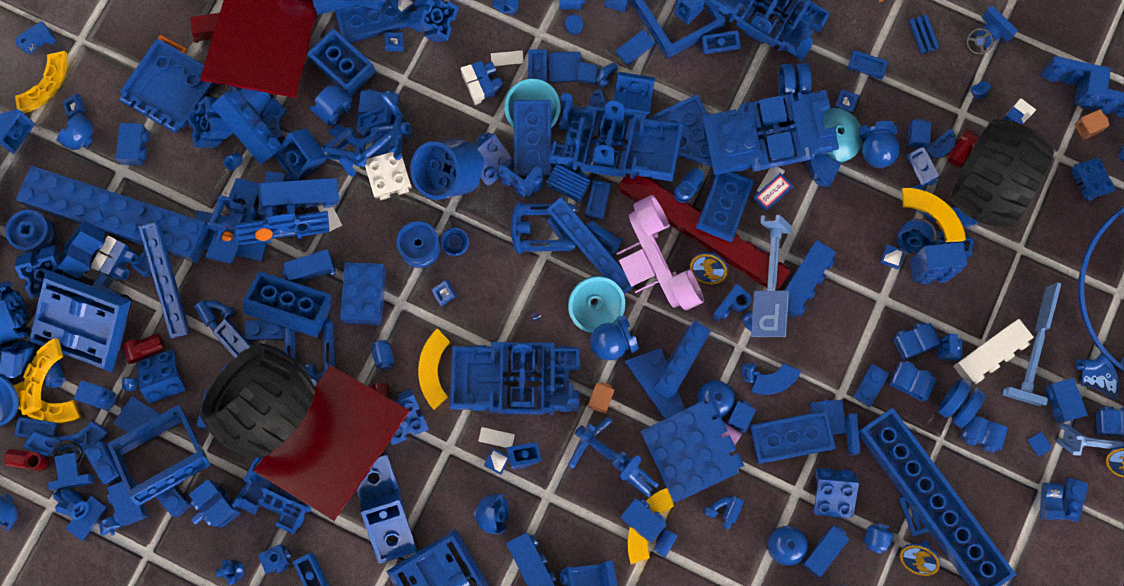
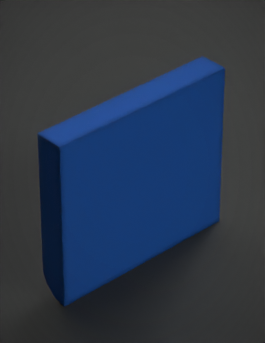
[1027,432,1052,457]

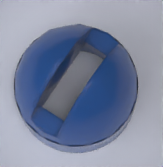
[122,377,139,392]

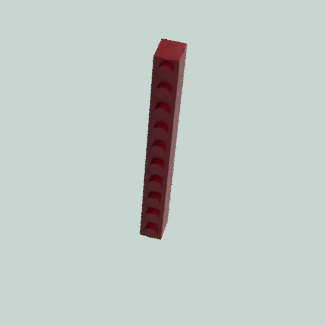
[617,174,790,291]

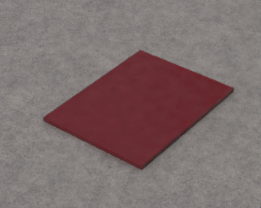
[200,0,317,98]
[254,365,410,521]

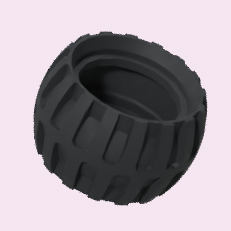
[950,119,1054,228]
[199,343,315,458]

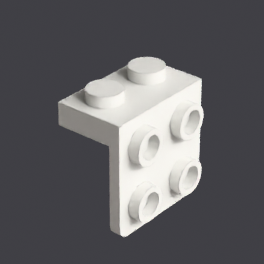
[365,152,412,201]

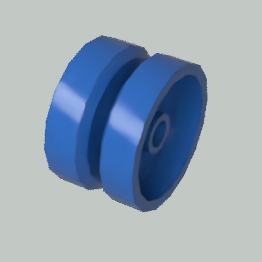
[778,63,812,105]
[5,210,57,255]
[396,221,441,268]
[937,377,986,428]

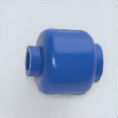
[864,522,893,554]

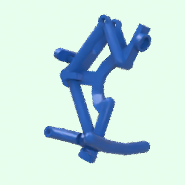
[321,92,412,177]
[568,417,659,497]

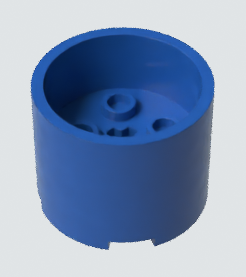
[410,138,484,200]
[0,281,31,345]

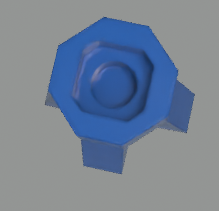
[53,489,89,520]
[215,559,245,585]

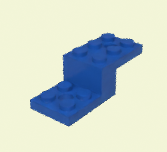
[1041,56,1124,118]
[356,452,417,564]

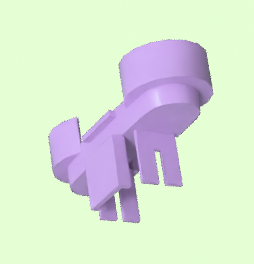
[617,195,704,311]

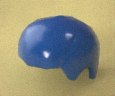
[441,227,470,256]

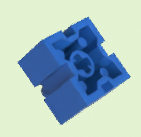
[407,0,459,43]
[186,97,233,149]
[14,245,71,299]
[389,388,429,445]
[189,479,242,528]

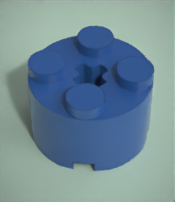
[310,83,354,127]

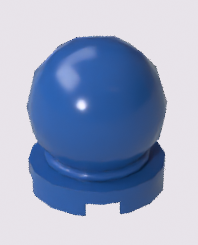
[859,121,900,168]
[590,315,639,361]

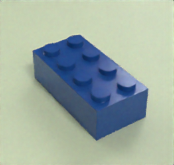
[243,271,332,337]

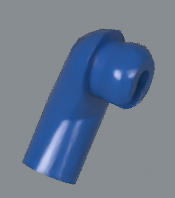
[596,62,618,88]

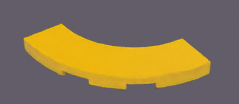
[15,51,68,114]
[901,188,966,242]
[418,328,451,410]
[20,338,63,415]
[13,381,82,424]
[627,488,674,564]

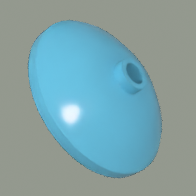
[504,79,561,128]
[823,108,863,162]
[568,276,625,333]

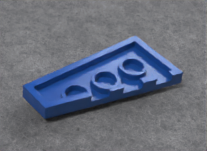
[625,348,685,419]

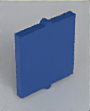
[547,52,581,83]
[113,396,161,432]
[810,399,847,435]

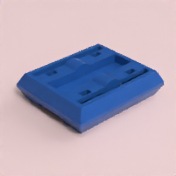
[29,270,131,372]
[386,529,489,586]

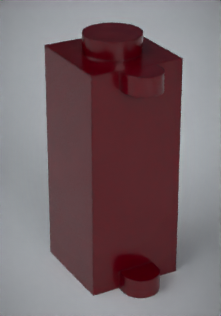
[190,13,220,43]

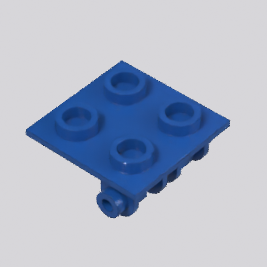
[1071,158,1116,202]

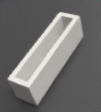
[953,319,1034,384]

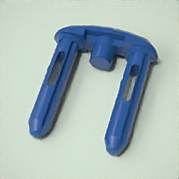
[511,201,577,255]
[284,318,335,378]

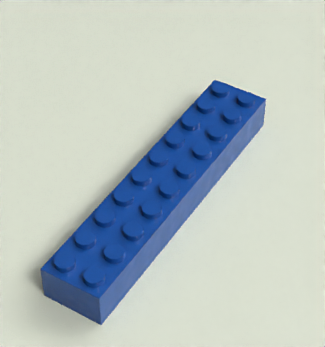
[16,166,211,263]
[859,408,1017,586]

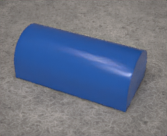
[701,30,741,55]

